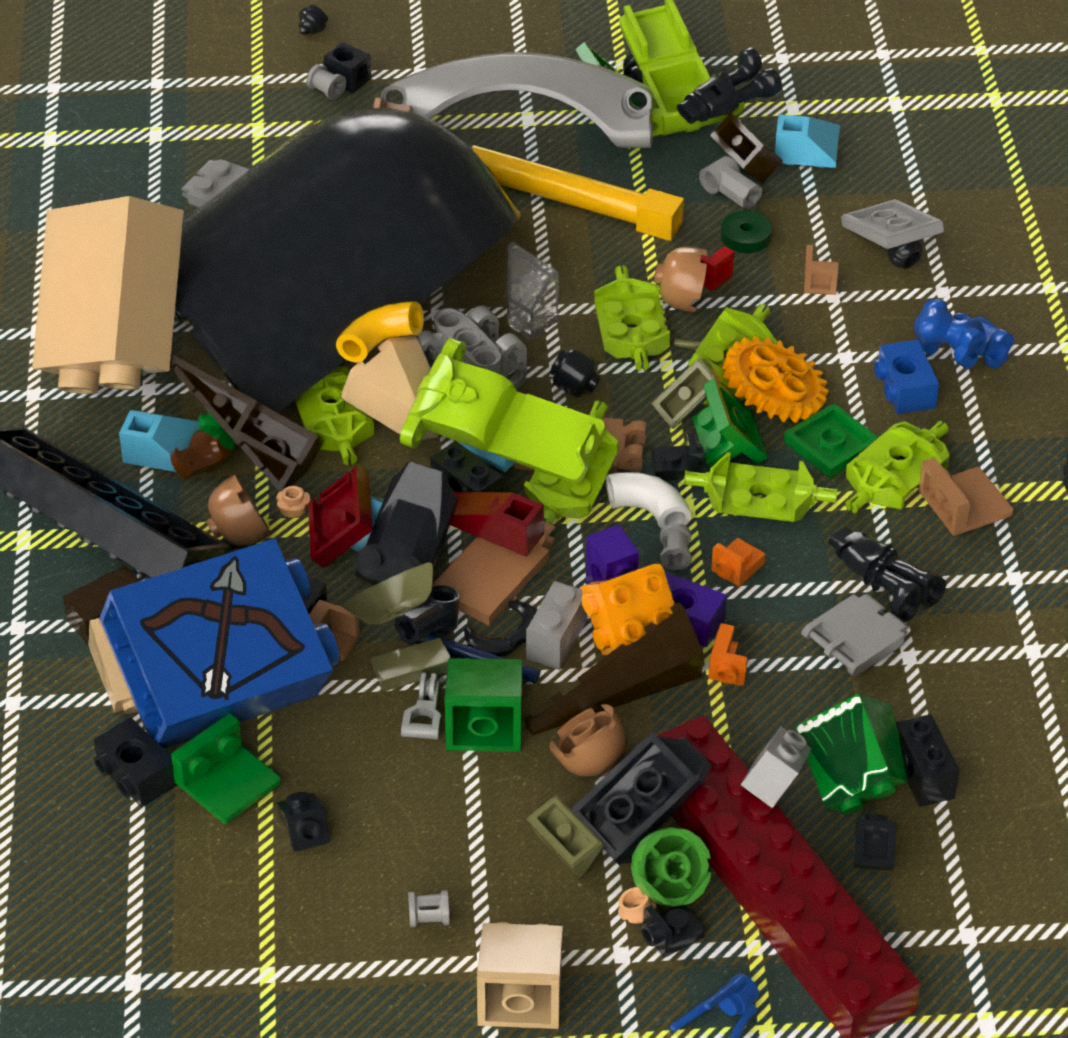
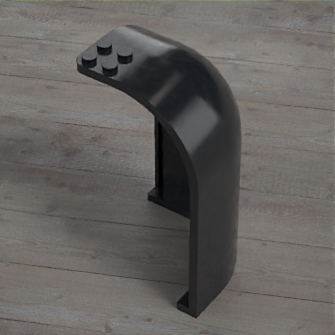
[174,108,521,413]

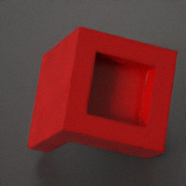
[701,246,734,291]

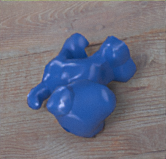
[914,299,1015,369]

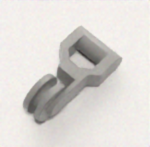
[401,672,441,740]

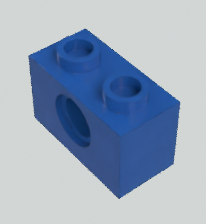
[874,339,939,414]

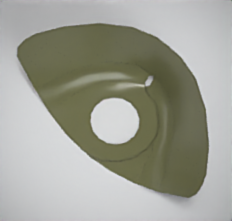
[342,562,433,624]

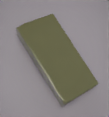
[651,358,721,429]
[370,638,451,692]
[526,795,604,879]

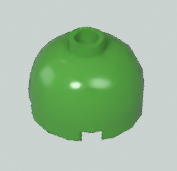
[631,828,711,907]

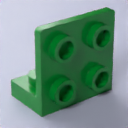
[171,713,281,824]

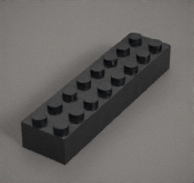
[0,426,230,577]

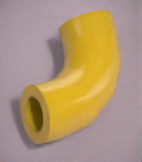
[336,302,424,363]

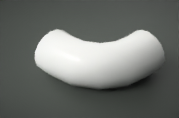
[606,472,691,529]

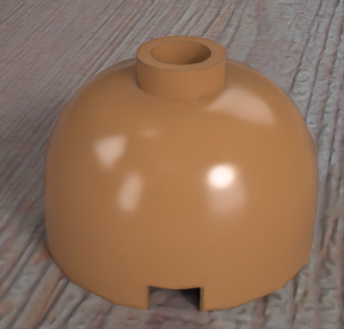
[654,246,707,313]
[206,474,272,547]
[549,704,627,777]

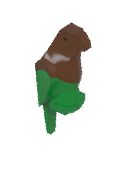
[170,412,236,479]

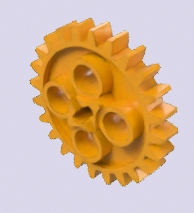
[722,336,829,423]

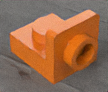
[711,537,766,587]
[708,623,748,686]

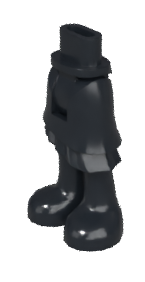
[677,47,782,124]
[828,527,946,623]

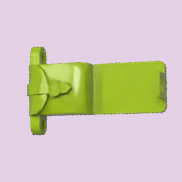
[619,0,745,136]
[400,338,606,485]

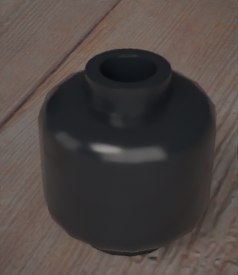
[549,348,602,398]

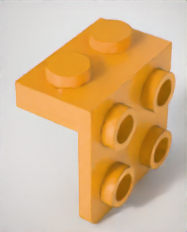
[580,564,674,655]

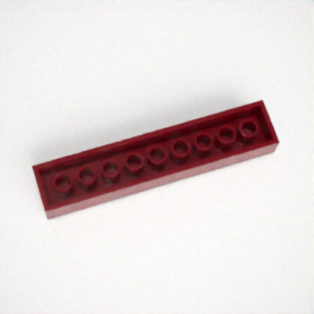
[639,715,921,1038]

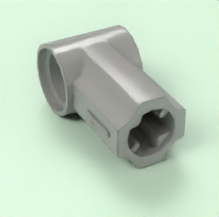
[699,156,762,210]

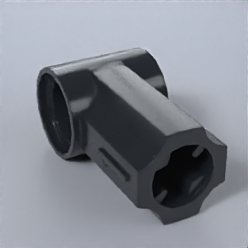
[395,585,460,645]

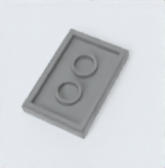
[841,199,944,249]

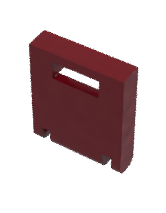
[308,465,373,568]

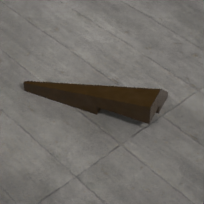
[170,354,325,492]
[525,602,703,735]

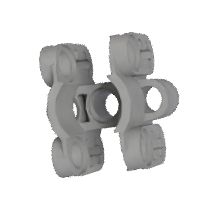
[415,306,527,390]

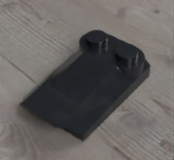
[355,461,459,584]
[571,731,712,866]

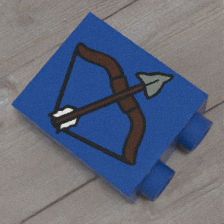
[99,539,339,748]

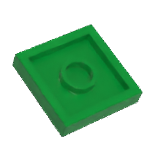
[783,403,879,479]

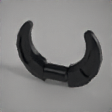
[464,601,537,656]

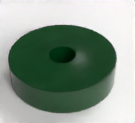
[721,211,772,253]

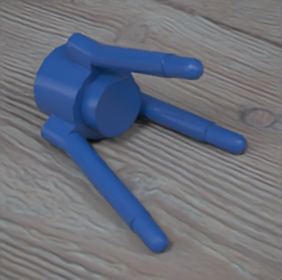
[670,974,759,1038]

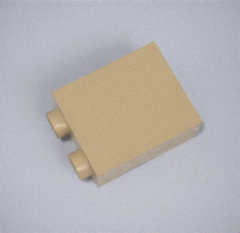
[32,196,184,394]

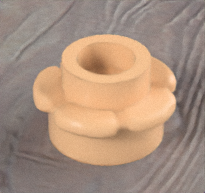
[276,486,310,518]
[618,887,656,924]

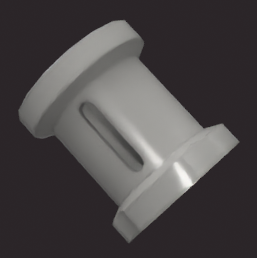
[306,64,347,100]
[660,523,692,570]
[408,890,450,928]

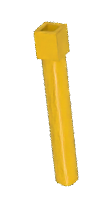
[471,145,684,241]

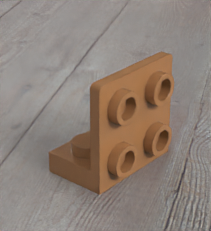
[919,457,1014,536]

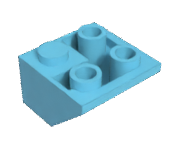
[775,114,840,168]
[119,410,200,472]

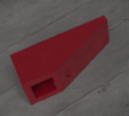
[450,492,544,557]

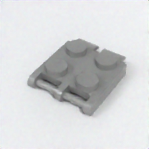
[181,159,250,207]
[801,594,909,677]

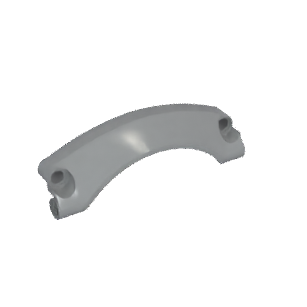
[381,52,654,148]

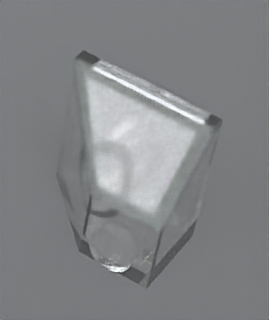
[507,242,559,340]

